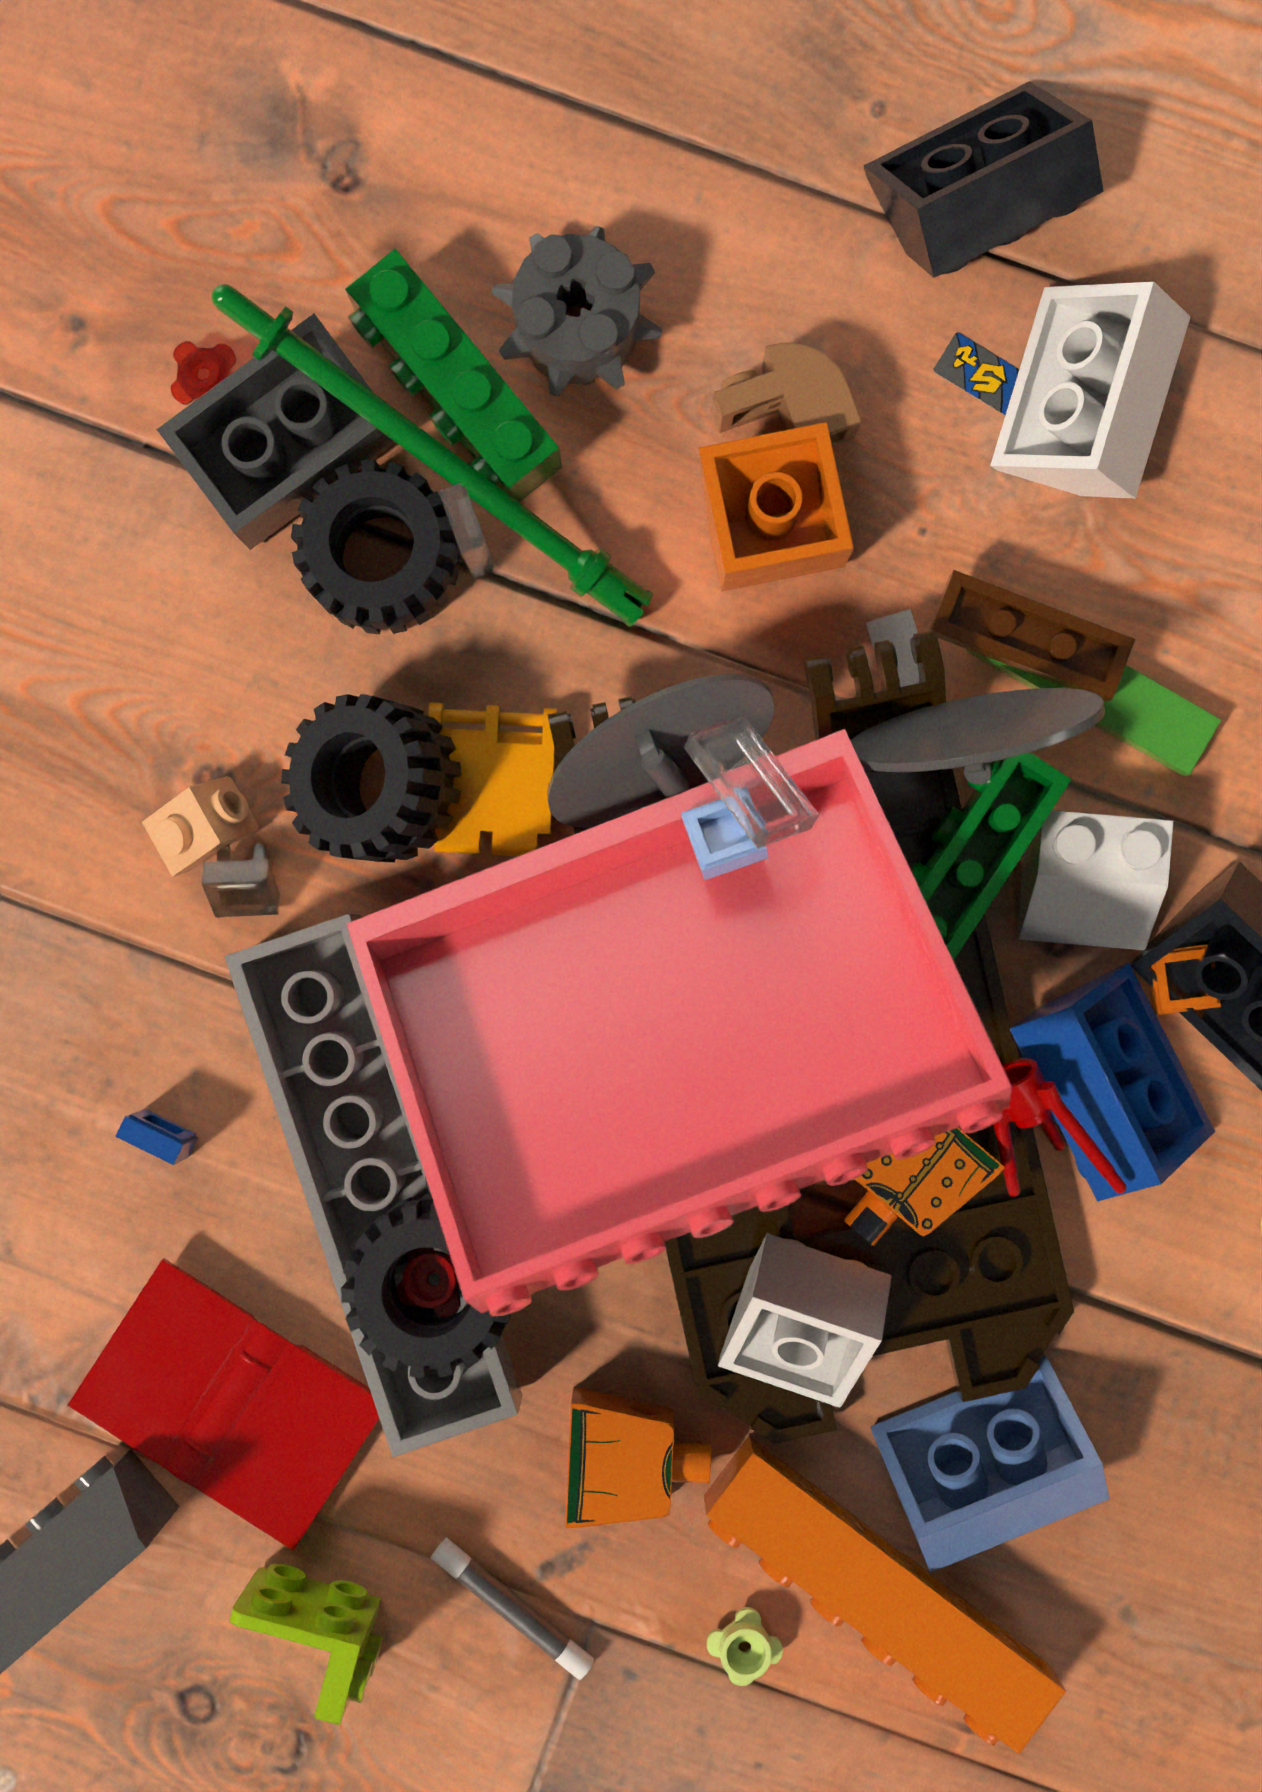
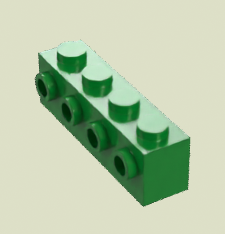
[345,248,562,502]
[910,752,1072,961]

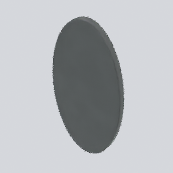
[547,674,775,828]
[851,688,1105,784]

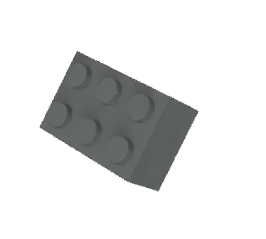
[156,313,396,550]

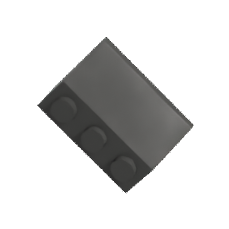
[0,1449,180,1674]

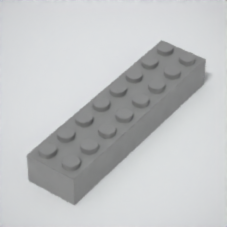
[224,914,523,1457]

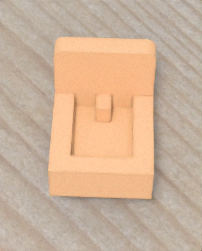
[142,776,259,877]

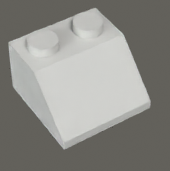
[1016,810,1173,950]
[718,1233,892,1408]

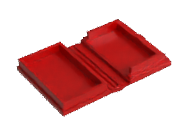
[67,1258,379,1551]

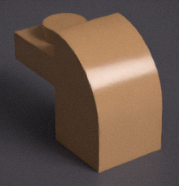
[711,343,861,446]

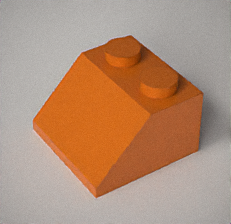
[698,422,854,592]

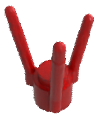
[993,1058,1127,1197]

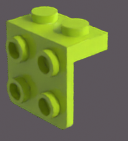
[230,1564,383,1725]

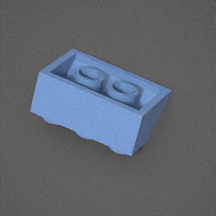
[870,1355,1109,1573]

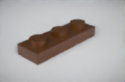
[928,570,1135,702]

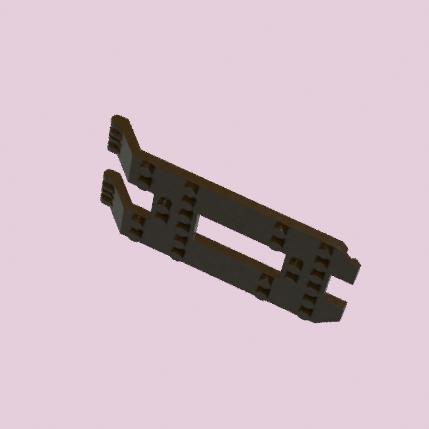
[547,630,1074,1444]

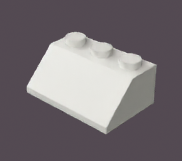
[990,282,1191,499]

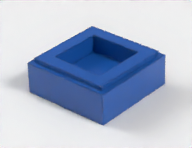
[115,1109,199,1165]

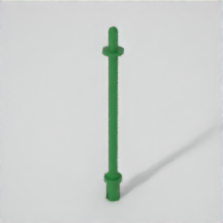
[211,284,653,627]

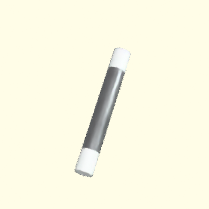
[431,1537,594,1680]

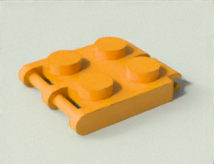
[428,702,557,856]

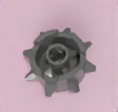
[491,226,662,396]

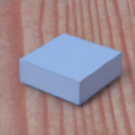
[681,791,769,881]

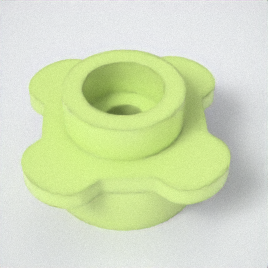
[706,1607,783,1686]

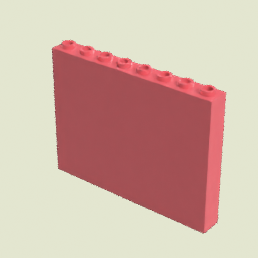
[347,729,1012,1316]

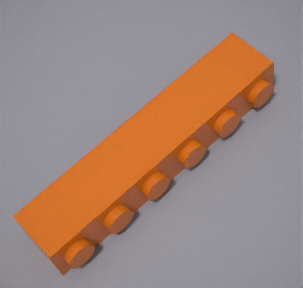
[704,1435,1066,1754]

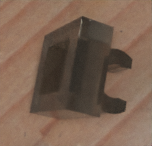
[201,844,280,918]

